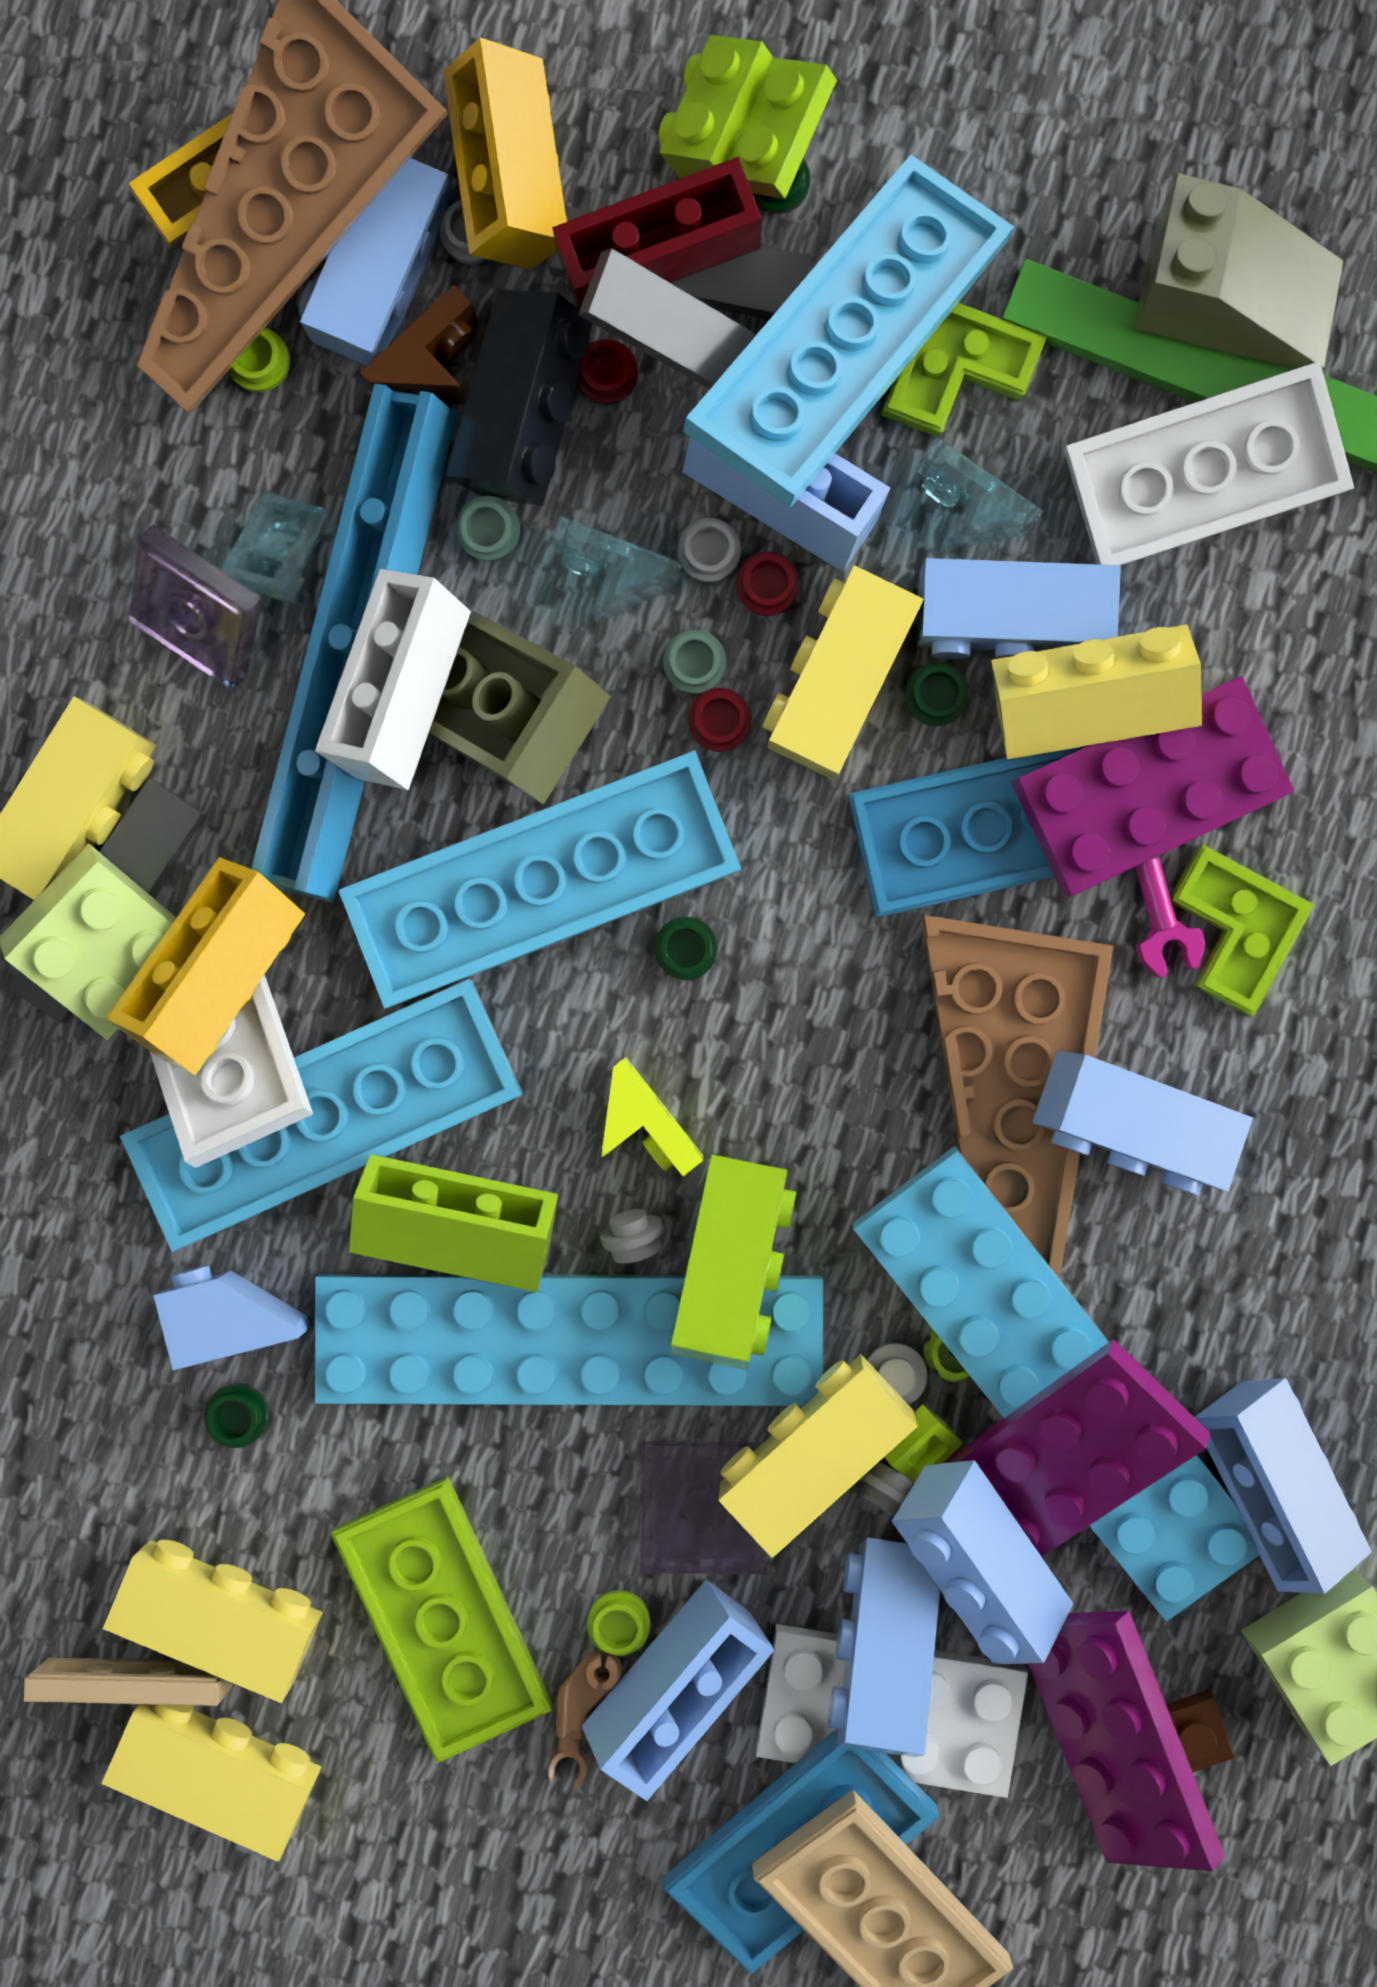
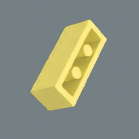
[762,565,924,781]
[991,624,1202,760]
[0,697,157,900]
[718,1354,917,1558]
[103,1540,323,1703]
[101,1704,322,1862]

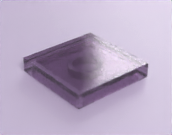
[129,524,262,690]
[640,1441,768,1574]

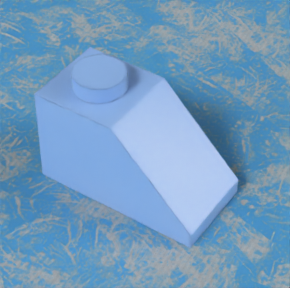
[153,1265,310,1370]

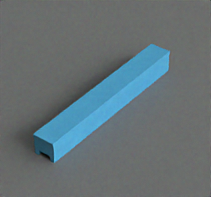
[251,383,458,903]

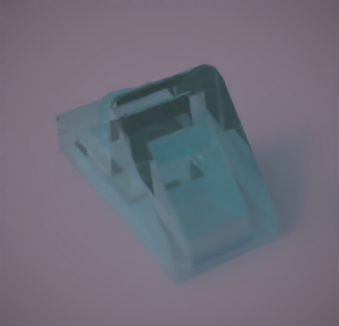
[916,437,1043,552]
[219,492,326,606]
[551,516,681,623]

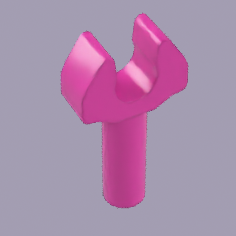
[1135,857,1205,978]

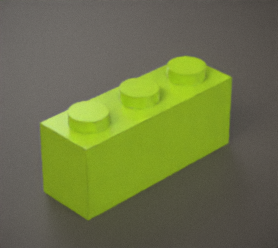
[349,1154,558,1292]
[671,1154,797,1370]

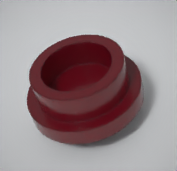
[576,339,638,405]
[736,551,799,616]
[688,688,752,752]

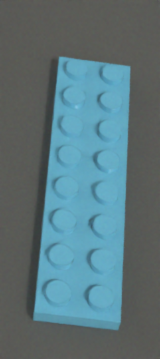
[852,1146,1259,1622]
[315,1274,823,1406]

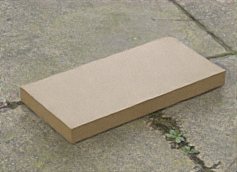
[752,1789,1013,1987]

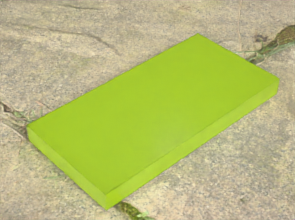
[331,1476,553,1764]

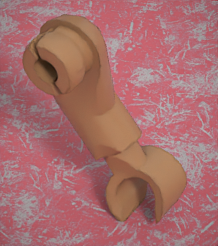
[548,1649,622,1790]

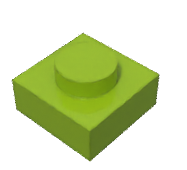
[884,1404,963,1483]

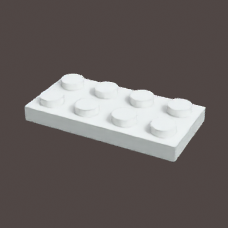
[1063,361,1354,565]
[756,1624,1028,1798]

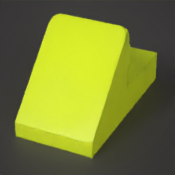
[602,1057,703,1176]

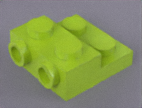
[659,35,837,199]

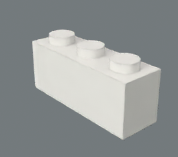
[315,569,471,790]

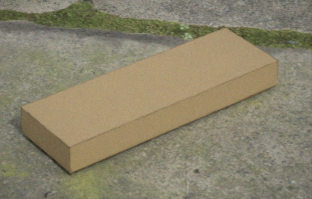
[24,1658,233,1706]

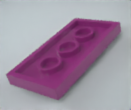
[1011,676,1295,898]
[943,1339,1210,1557]
[1028,1611,1225,1871]

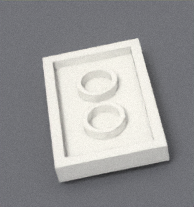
[150,975,313,1168]

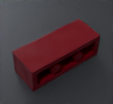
[552,157,762,310]

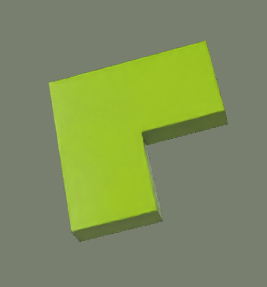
[881,303,1047,438]
[1170,844,1314,1016]

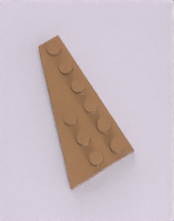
[137,0,448,413]
[921,915,1113,1279]

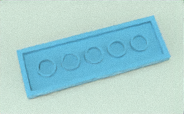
[683,155,1014,508]
[338,750,741,1009]
[120,979,523,1252]

